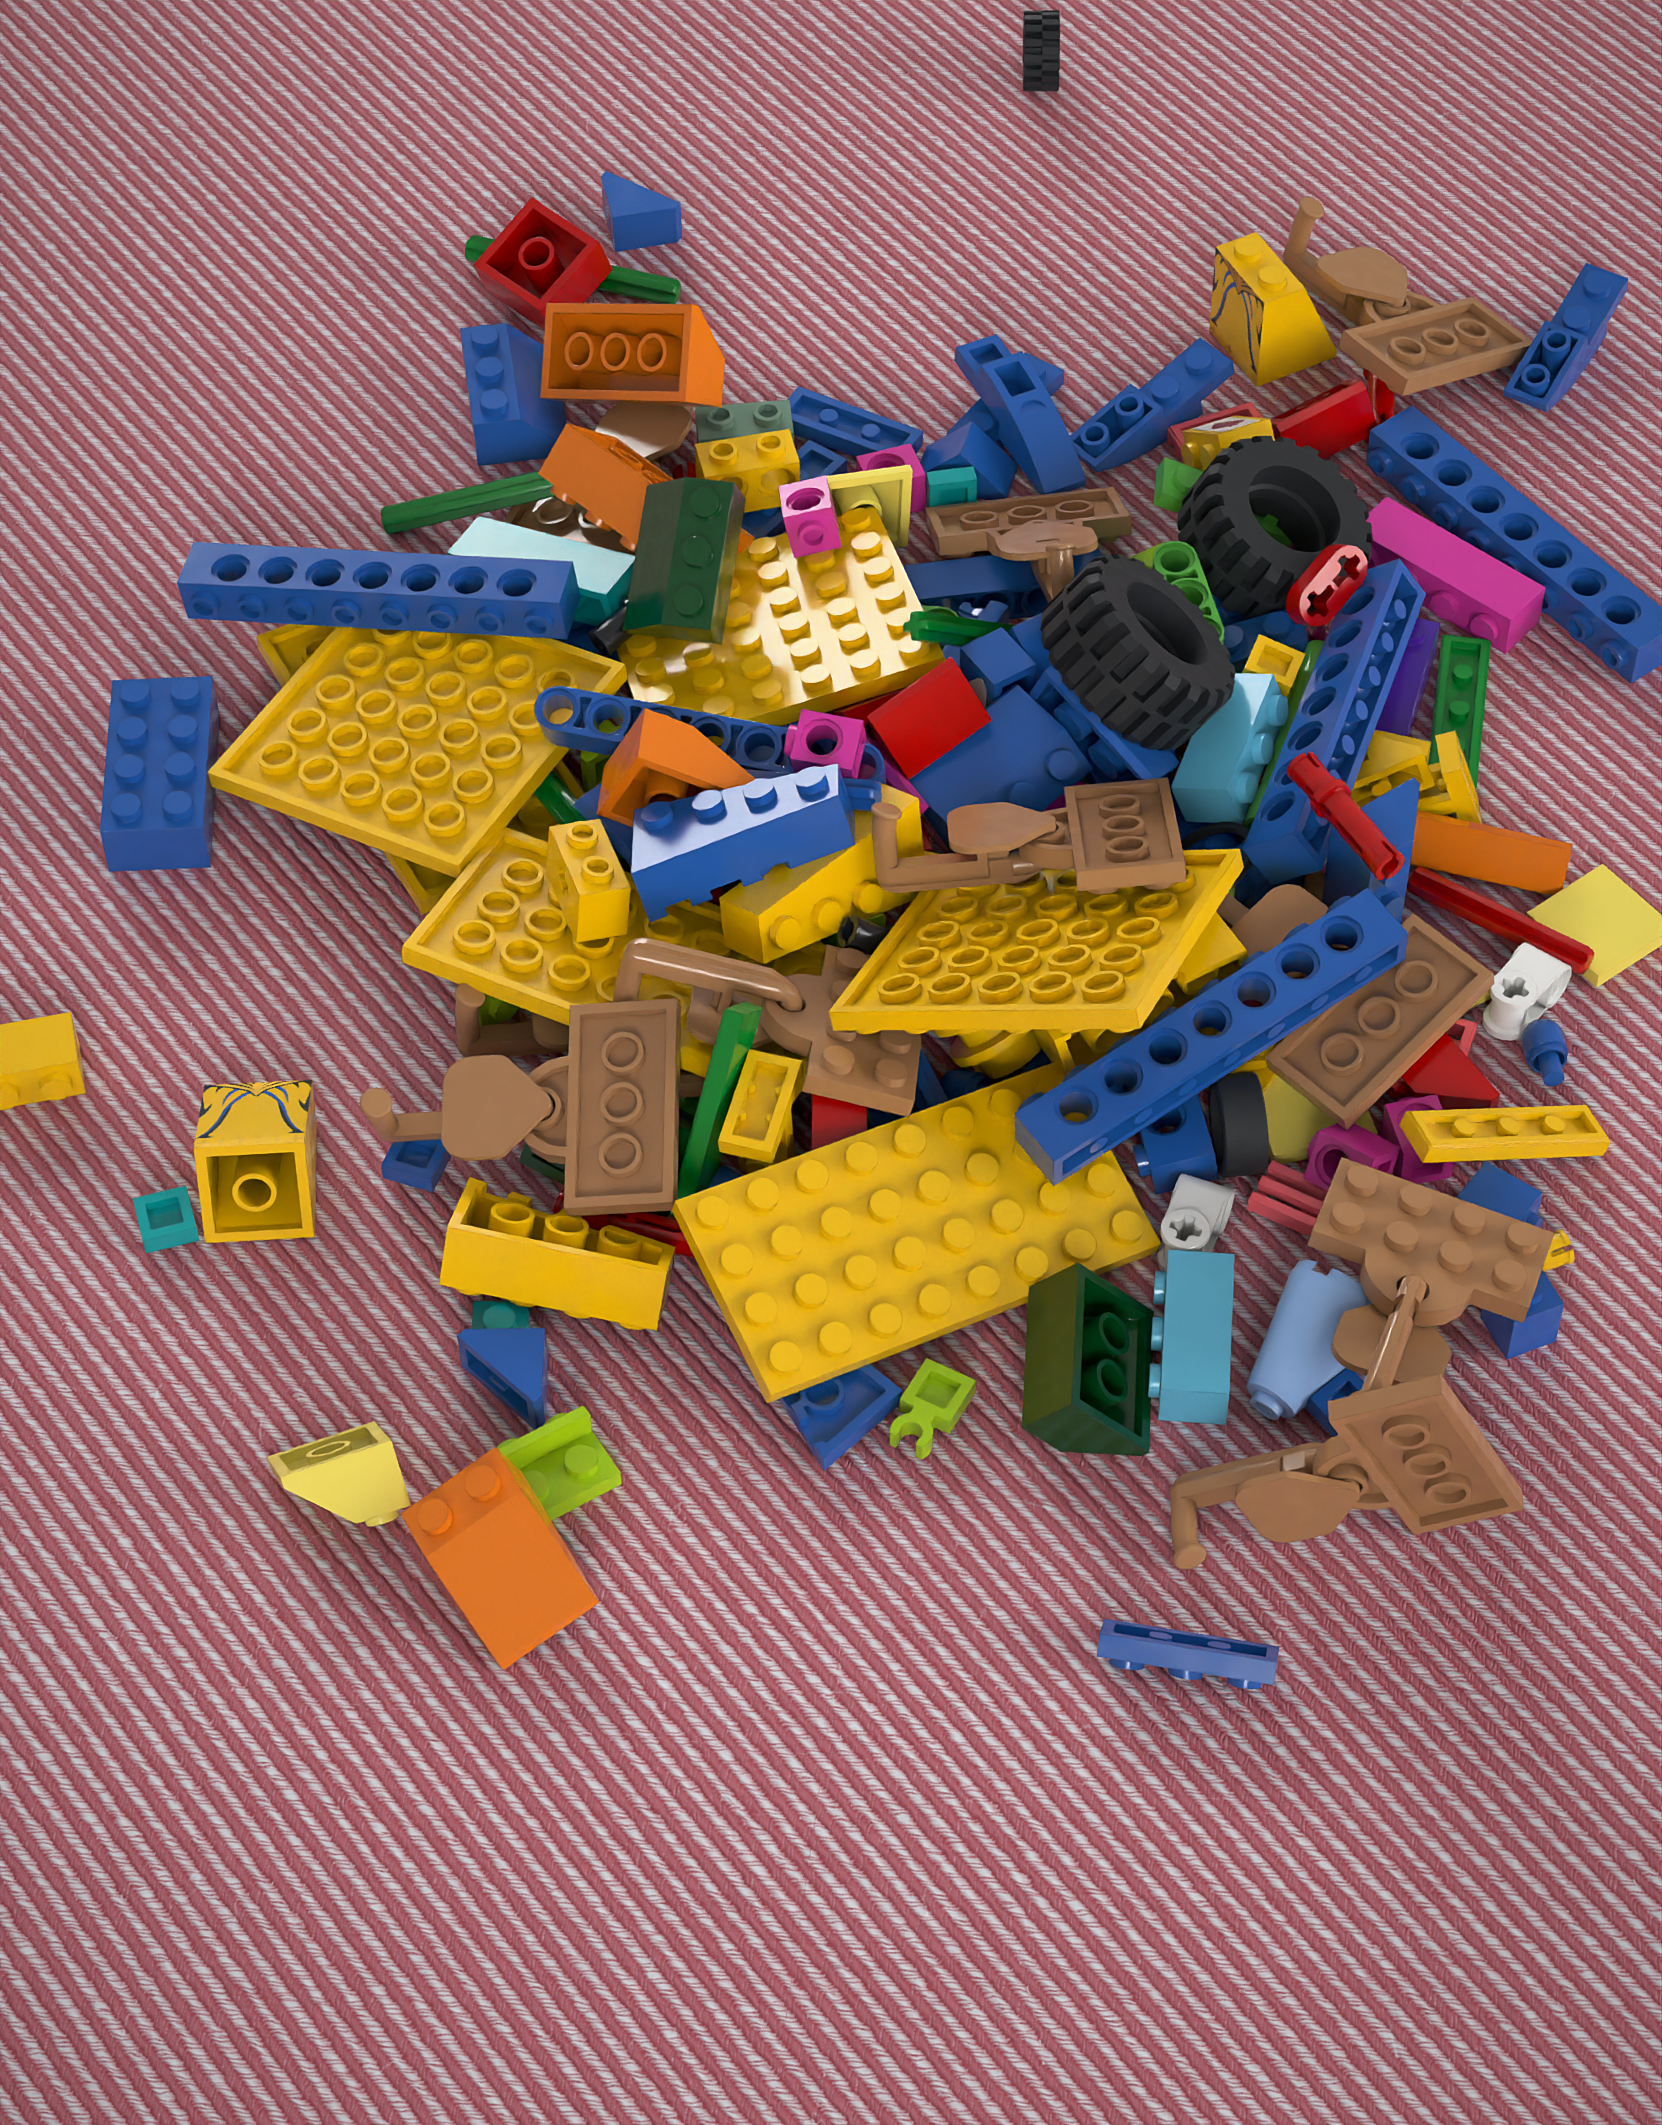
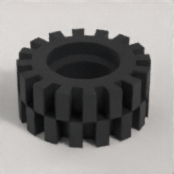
[1023,10,1060,91]

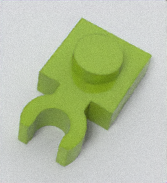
[890,1358,976,1460]

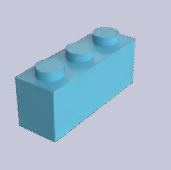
[1171,673,1289,824]
[1148,1250,1235,1425]

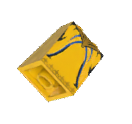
[1209,232,1337,387]
[194,1080,317,1243]

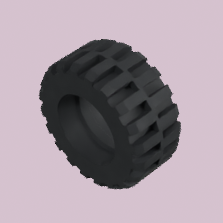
[1177,436,1373,620]
[1040,554,1235,751]

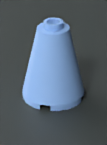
[1246,1260,1373,1420]

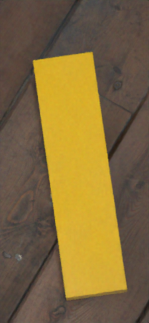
[1399,1105,1611,1163]

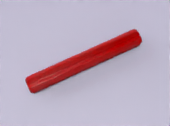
[1407,867,1595,975]

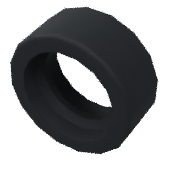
[1208,1071,1269,1178]

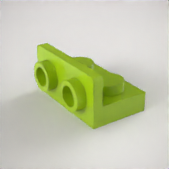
[496,1406,622,1521]

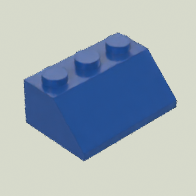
[460,323,567,466]
[1029,665,1181,784]
[909,684,1093,853]
[1322,778,1420,924]

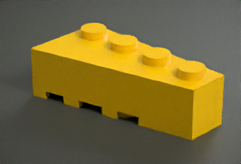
[719,782,924,964]
[1034,912,1248,1075]
[439,1177,675,1331]

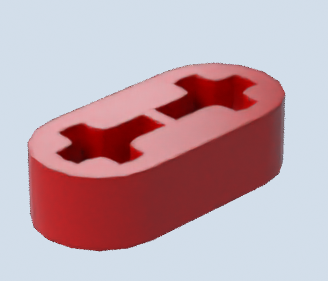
[1286,544,1368,627]

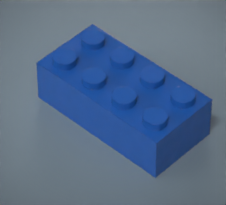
[100,676,220,872]

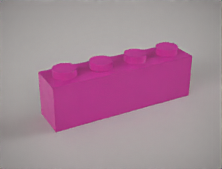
[1366,497,1545,654]

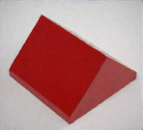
[1270,380,1378,460]
[867,656,992,780]

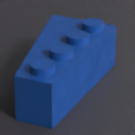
[631,763,855,922]

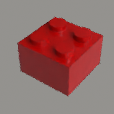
[473,197,613,331]

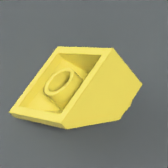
[827,465,913,548]
[266,1421,411,1526]

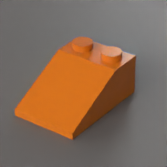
[597,708,755,828]
[401,1447,600,1670]

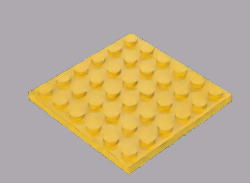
[616,506,945,746]
[207,627,628,878]
[828,849,1244,1034]

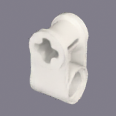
[1482,942,1572,1041]
[1157,1173,1235,1271]

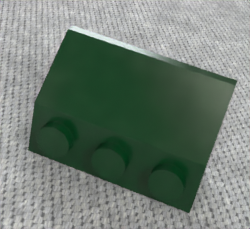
[623,477,746,645]
[1021,1262,1154,1456]

